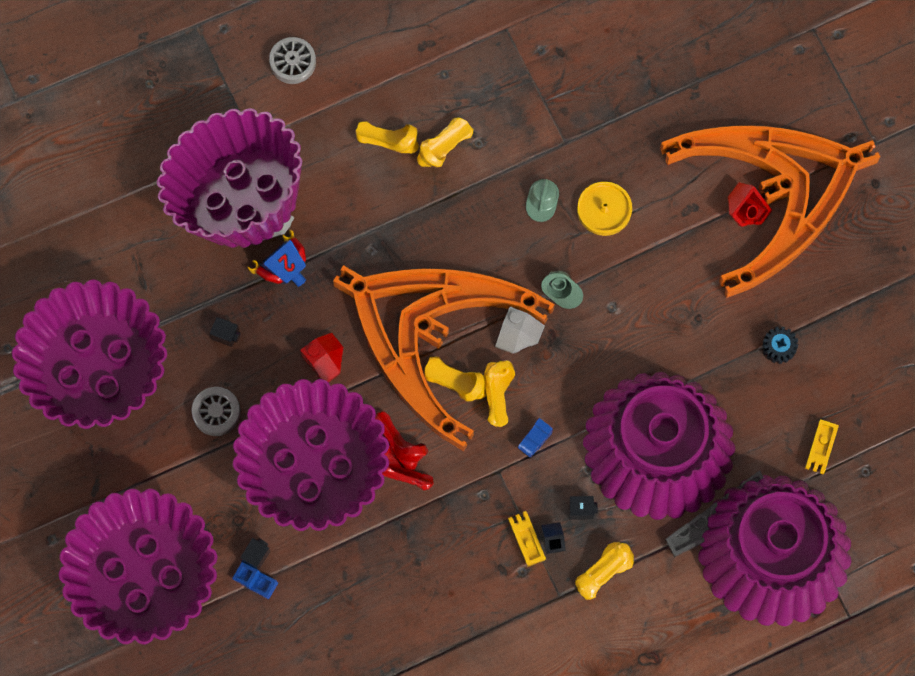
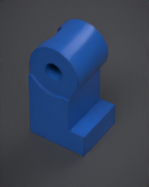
[518,418,553,458]

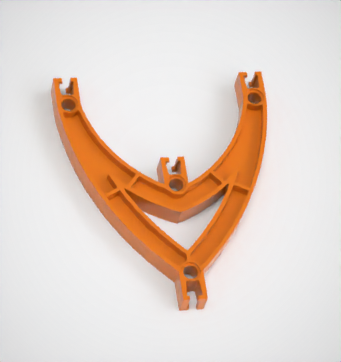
[660,126,880,298]
[333,265,555,451]

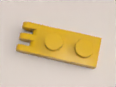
[805,419,839,475]
[508,511,546,567]

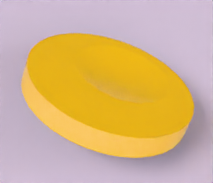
[577,182,632,236]

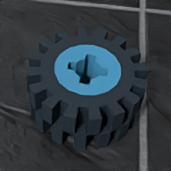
[762,327,798,364]

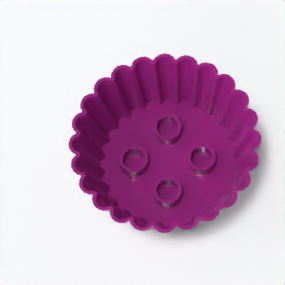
[157,108,302,248]
[12,279,167,429]
[583,372,736,520]
[233,379,389,531]
[698,475,851,626]
[59,489,218,645]

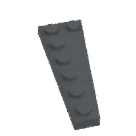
[665,471,764,558]

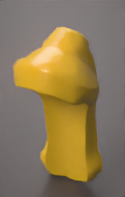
[417,117,474,167]
[355,121,419,154]
[424,357,486,402]
[484,360,515,427]
[575,542,634,600]

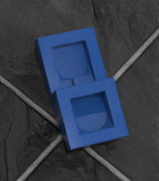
[232,562,278,600]

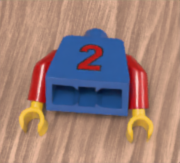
[248,230,306,287]

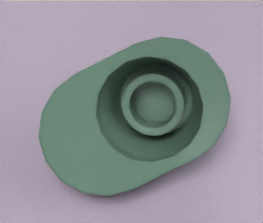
[526,179,559,222]
[541,271,583,309]

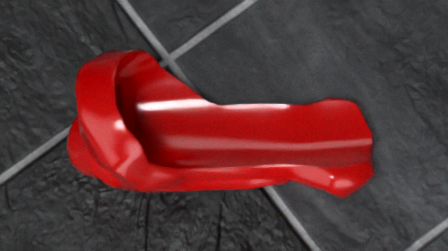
[375,411,429,470]
[382,446,434,491]

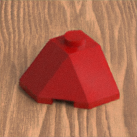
[728,182,772,227]
[300,333,344,383]

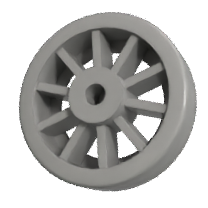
[269,37,316,84]
[191,387,241,436]

